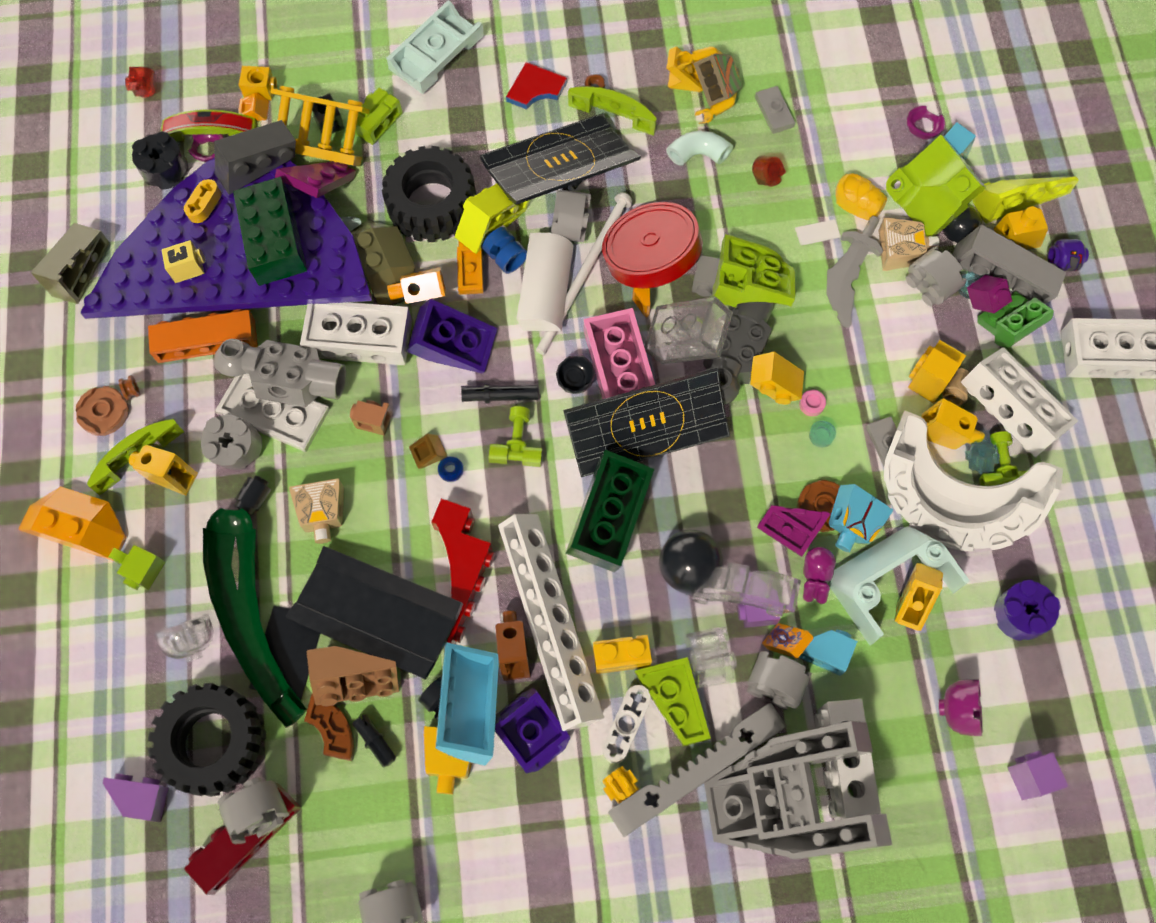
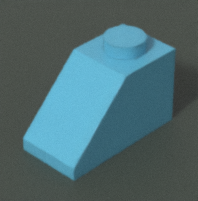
[799,630,858,676]

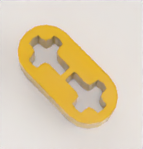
[184,179,221,223]

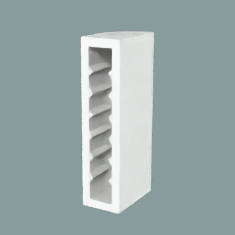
[516,233,574,331]

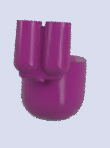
[803,547,836,604]

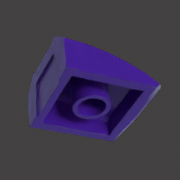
[495,688,571,773]

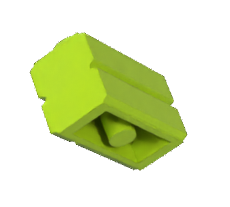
[355,87,403,145]

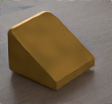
[409,434,447,469]

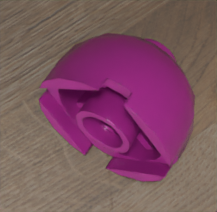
[939,679,983,736]

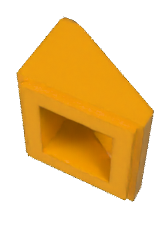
[238,92,269,121]
[632,288,650,317]

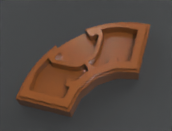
[304,694,354,761]

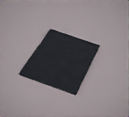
[249,605,320,700]

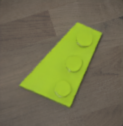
[634,657,711,747]

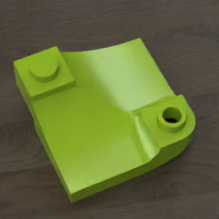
[886,134,986,236]
[712,234,795,308]

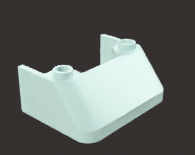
[829,527,970,646]

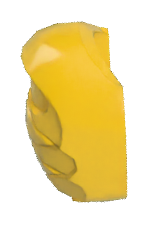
[835,173,887,220]

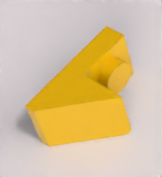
[666,46,703,92]

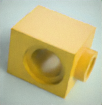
[239,66,277,101]

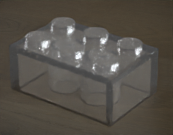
[644,296,733,364]

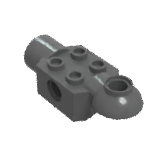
[703,302,774,405]

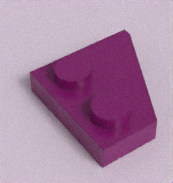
[757,505,830,557]

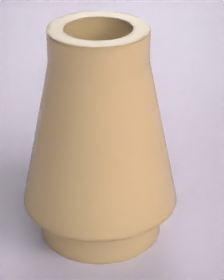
[942,368,970,406]

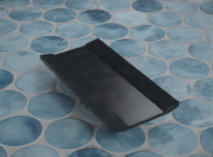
[285,546,463,680]

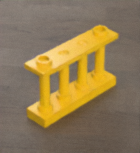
[270,86,370,167]

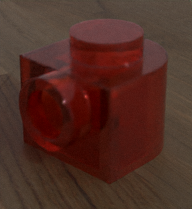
[125,67,156,97]
[752,155,786,187]

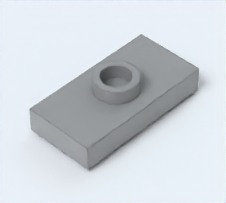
[755,86,795,134]
[866,416,897,466]

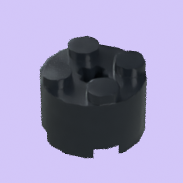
[132,131,189,190]

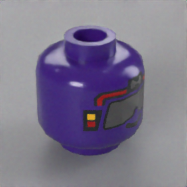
[1048,239,1089,272]

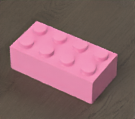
[584,308,655,399]

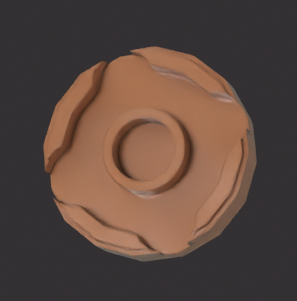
[75,386,129,436]

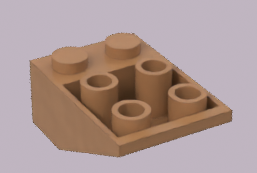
[307,646,399,706]

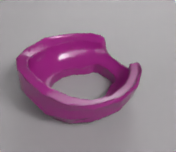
[907,105,946,139]
[188,134,223,162]

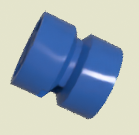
[482,227,527,274]

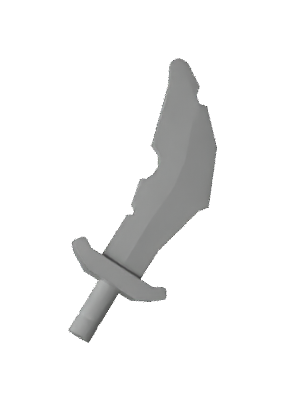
[826,216,883,328]

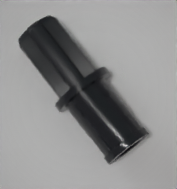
[352,714,396,767]

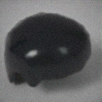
[943,207,982,243]
[556,355,595,394]

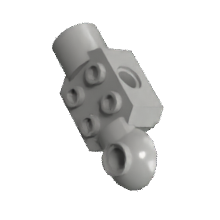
[214,339,346,407]

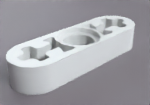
[602,685,651,763]

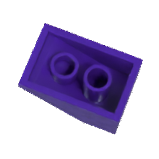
[406,298,497,374]

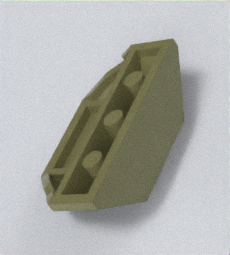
[350,221,416,306]

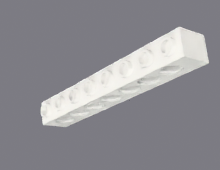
[498,514,604,731]

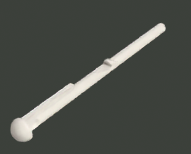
[536,192,632,355]

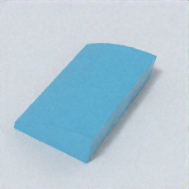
[436,643,499,766]

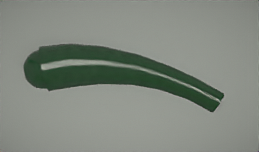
[203,508,307,728]

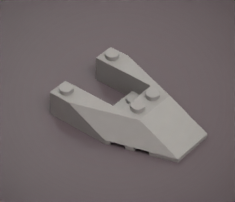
[704,721,893,859]

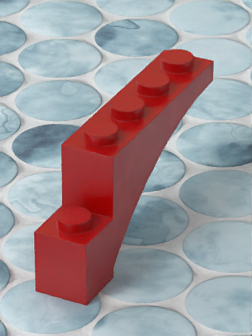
[431,498,495,644]

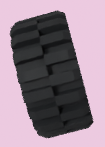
[382,146,476,242]
[148,683,266,797]

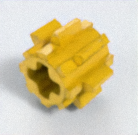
[602,766,639,804]

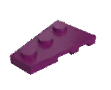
[275,161,356,198]

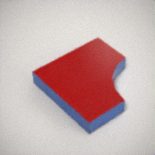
[506,62,567,110]

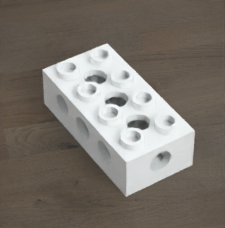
[300,302,412,365]
[1061,318,1156,379]
[961,347,1078,458]
[815,699,881,820]

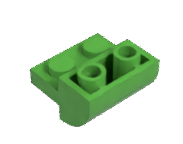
[977,292,1054,348]

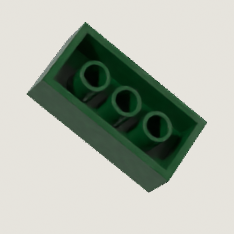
[233,176,307,286]
[565,450,654,572]

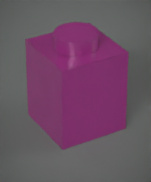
[967,275,1012,314]

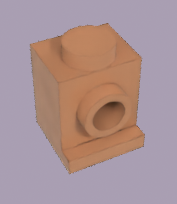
[350,400,393,436]

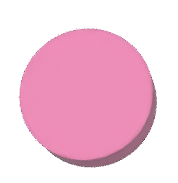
[799,390,826,417]

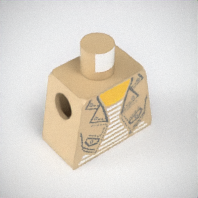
[878,218,939,271]
[289,478,344,544]

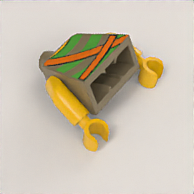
[675,46,742,124]

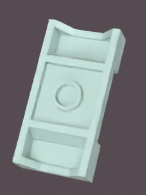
[386,0,484,94]

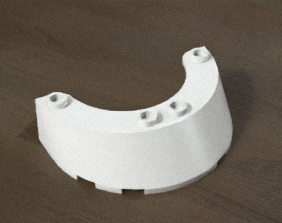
[884,411,1063,552]

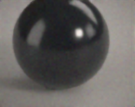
[659,530,724,594]

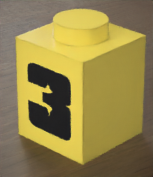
[161,240,205,283]

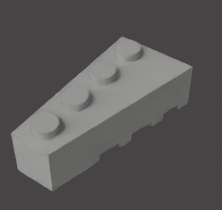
[952,224,1066,304]

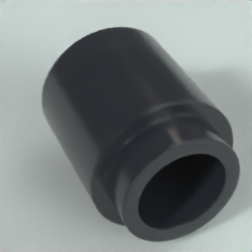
[234,475,271,516]

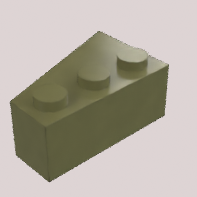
[31,223,110,304]

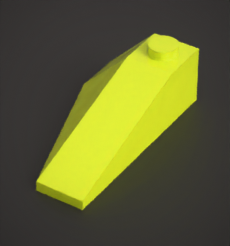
[972,176,1079,224]

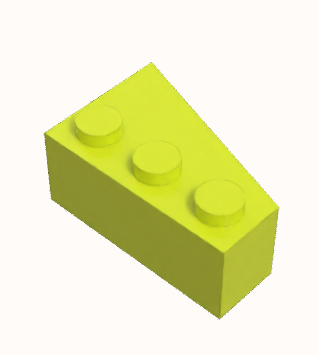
[455,183,530,254]

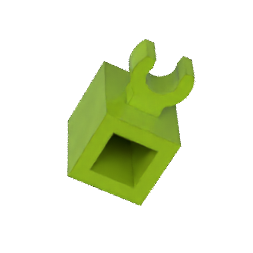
[108,545,166,590]

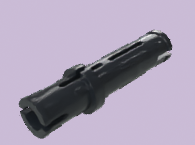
[461,383,538,404]

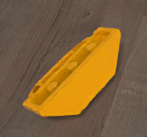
[18,486,126,561]

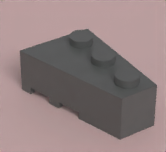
[214,120,296,194]

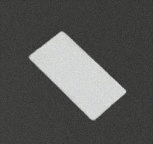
[795,220,841,245]

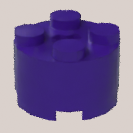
[994,580,1061,641]

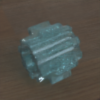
[965,440,1000,474]

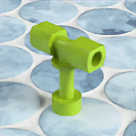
[489,406,542,467]
[979,431,1027,486]

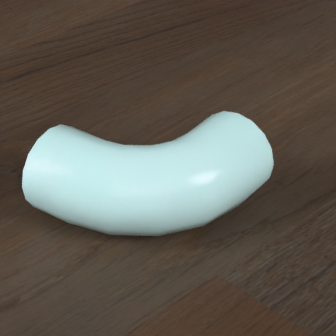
[666,130,733,166]

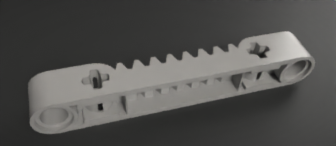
[608,703,787,837]

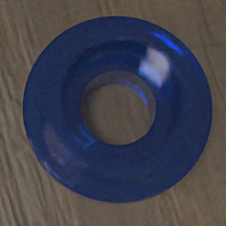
[437,456,464,482]

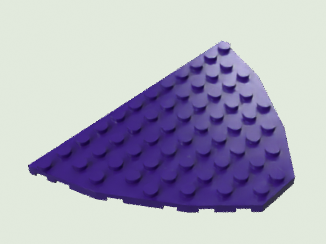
[80,158,372,319]

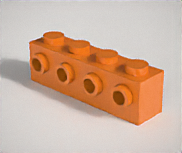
[148,309,258,363]

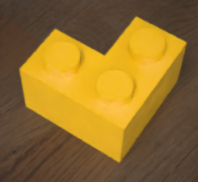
[908,340,966,404]

